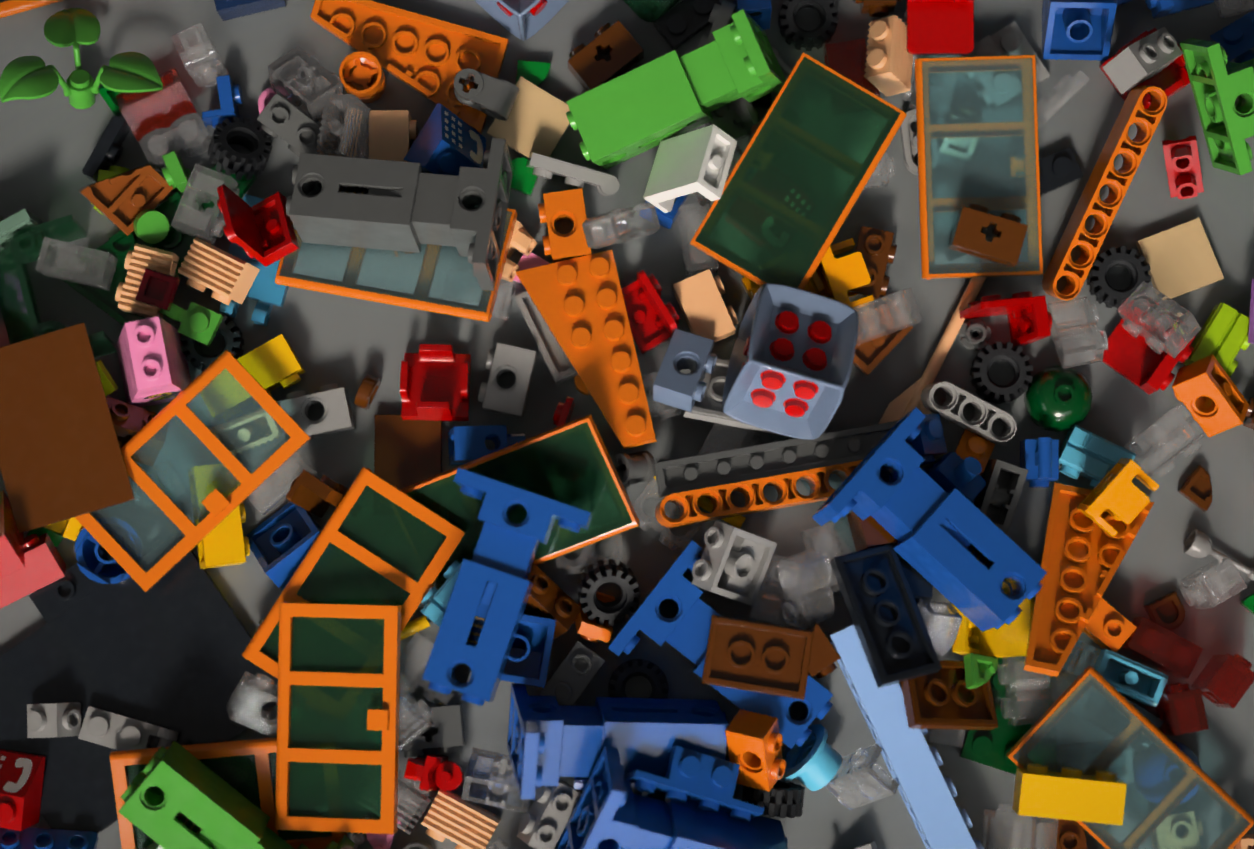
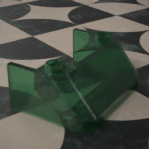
[0,214,118,358]

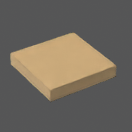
[487,77,570,158]
[1136,218,1224,304]

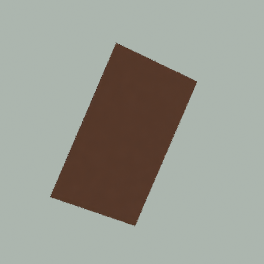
[0,322,135,533]

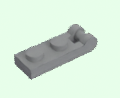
[526,152,620,196]
[78,706,179,751]

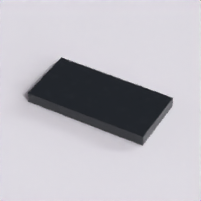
[830,543,942,688]

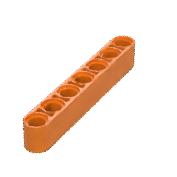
[1042,85,1167,301]
[655,460,862,528]

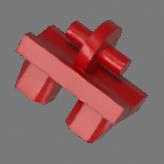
[1162,135,1204,200]
[404,754,464,791]

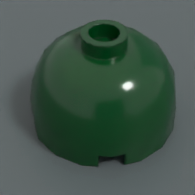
[1024,365,1093,432]

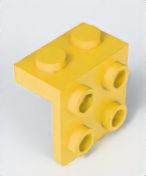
[950,597,1034,658]

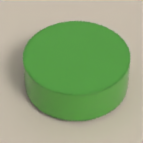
[133,209,169,244]

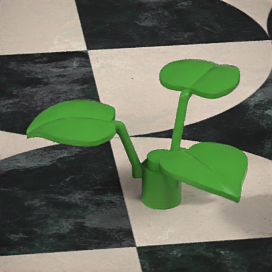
[0,8,163,109]

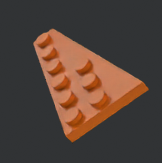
[310,0,509,135]
[515,250,657,449]
[1023,482,1154,677]

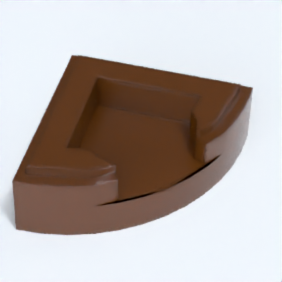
[1178,465,1213,512]

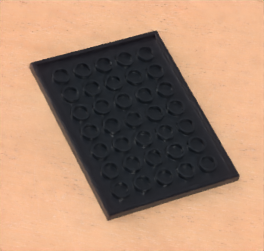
[0,533,293,834]

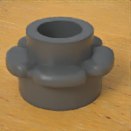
[959,318,992,351]

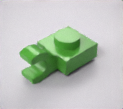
[161,151,195,193]
[159,301,224,347]

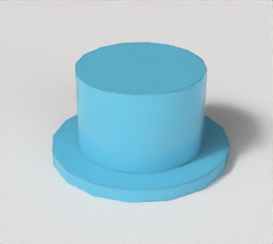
[782,724,842,791]

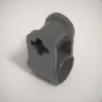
[454,68,520,121]
[596,451,655,490]

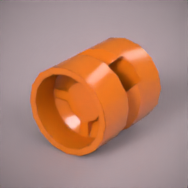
[339,51,387,104]

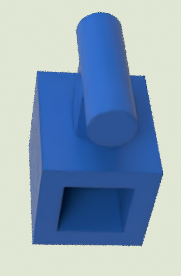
[1020,437,1059,488]

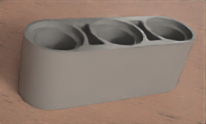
[921,381,1017,442]

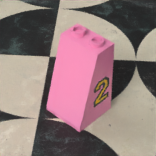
[116,316,191,408]

